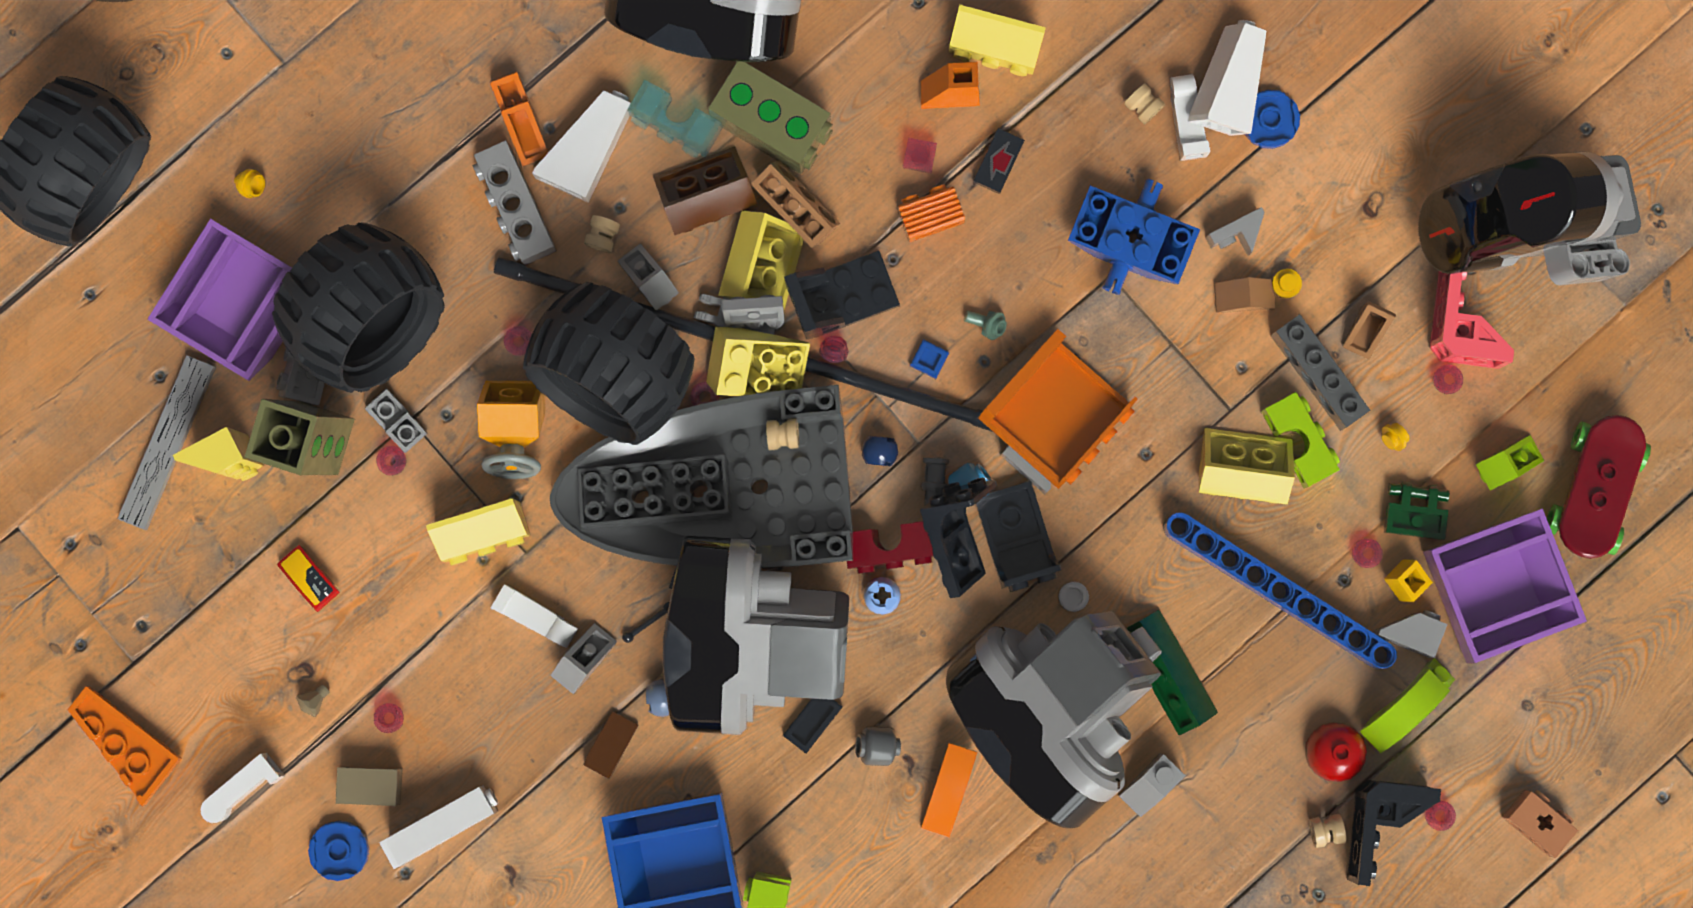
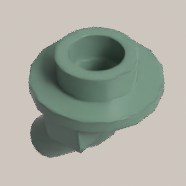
[964,310,1007,340]

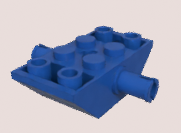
[1068,179,1200,295]

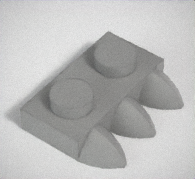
[722,295,784,330]

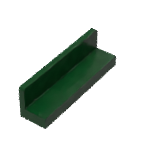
[1126,610,1218,735]

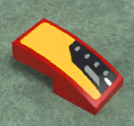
[277,545,340,612]

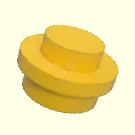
[1272,269,1302,298]
[1382,423,1409,451]

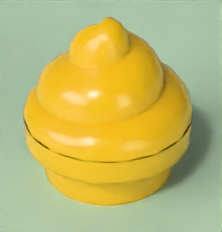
[234,169,265,198]

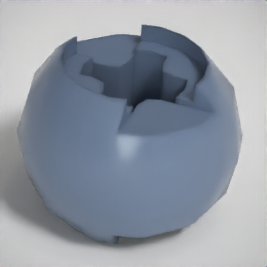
[646,679,678,717]

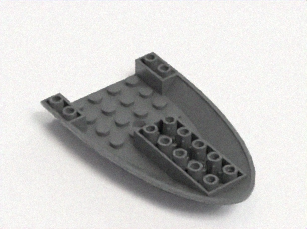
[550,385,853,569]

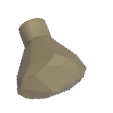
[296,684,330,717]

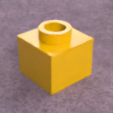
[1384,560,1433,602]

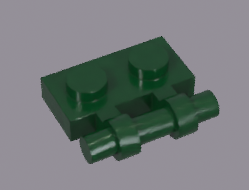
[1384,481,1450,540]

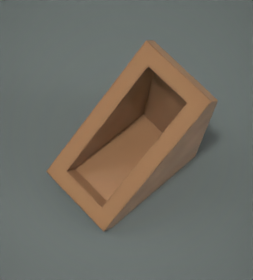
[1214,277,1276,313]
[1343,301,1396,360]

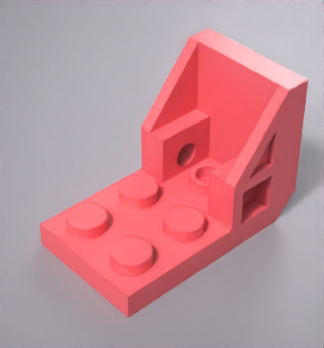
[1430,252,1514,369]

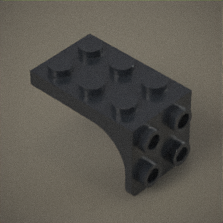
[920,478,997,598]
[976,481,1062,592]

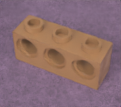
[751,160,840,248]

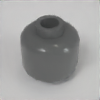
[855,726,901,766]

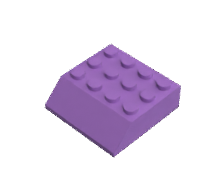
[147,218,292,381]
[1423,509,1587,663]

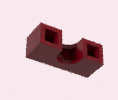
[847,521,934,574]

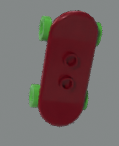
[1547,415,1651,559]

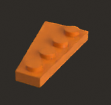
[67,686,182,806]

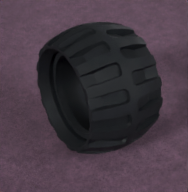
[0,76,151,247]
[272,222,445,393]
[523,282,695,445]

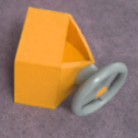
[477,381,546,479]

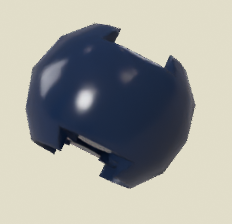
[861,436,898,466]

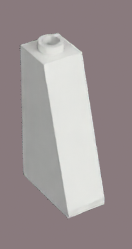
[1188,20,1267,136]
[532,90,633,203]
[379,785,498,869]

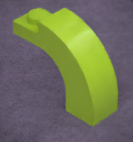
[1360,658,1455,753]

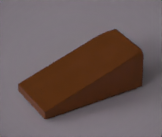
[583,711,639,779]

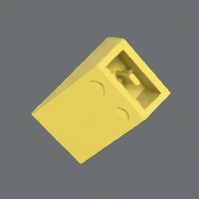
[706,327,810,396]

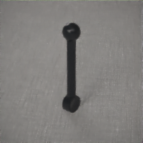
[622,602,675,643]

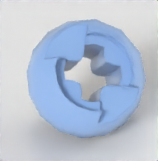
[863,577,901,615]

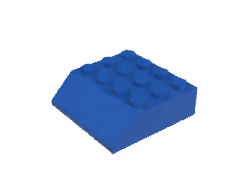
[602,793,744,908]

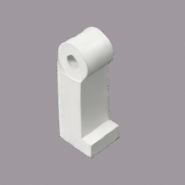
[1170,74,1210,161]
[490,584,578,648]
[200,753,285,823]

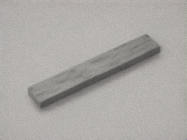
[117,355,216,530]

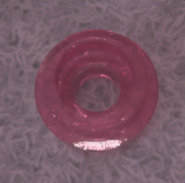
[504,326,532,356]
[819,336,849,363]
[1433,365,1463,394]
[690,382,720,406]
[376,446,407,476]
[1352,539,1383,568]
[374,703,404,733]
[1425,801,1456,831]

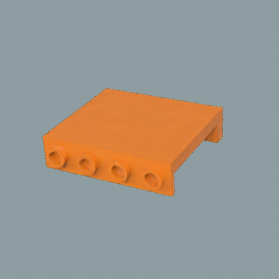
[978,329,1138,489]

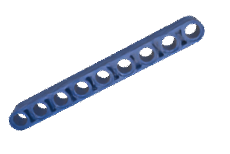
[1163,513,1397,668]

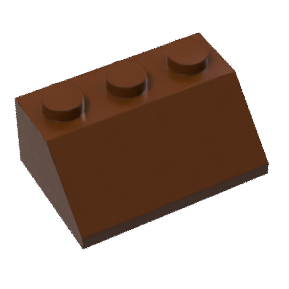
[653,147,757,235]

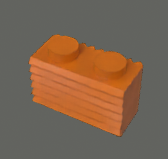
[897,184,965,243]

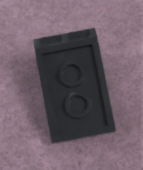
[784,251,900,340]
[1347,780,1441,886]

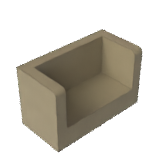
[335,766,402,806]

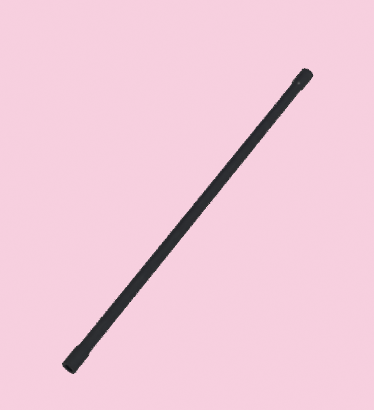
[494,257,993,432]

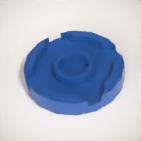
[1244,90,1300,149]
[308,820,370,881]

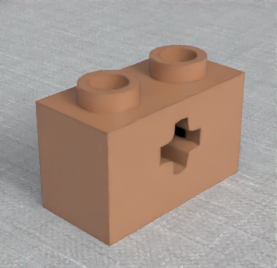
[1502,790,1579,858]

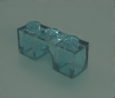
[627,80,723,158]

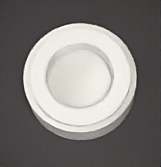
[1058,582,1089,612]

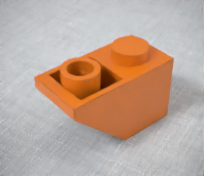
[921,62,980,109]

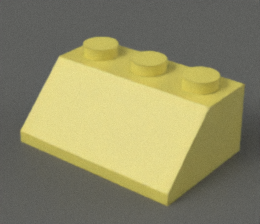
[949,5,1046,76]
[718,211,804,310]
[173,427,264,481]
[1199,428,1295,504]
[426,498,530,565]

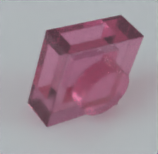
[903,138,937,174]

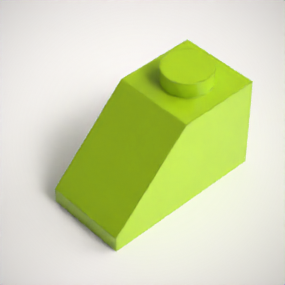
[1476,435,1544,490]

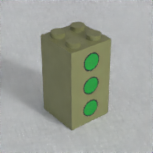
[708,59,833,174]
[245,399,355,476]

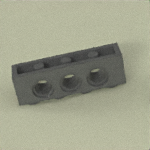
[1271,314,1371,431]

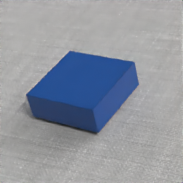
[910,339,950,379]

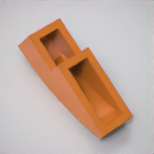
[490,70,548,167]
[921,742,978,837]

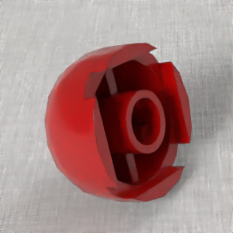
[1306,722,1367,782]

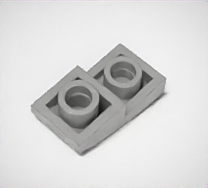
[365,388,427,453]

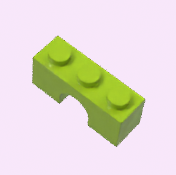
[1261,392,1340,489]
[743,871,792,908]

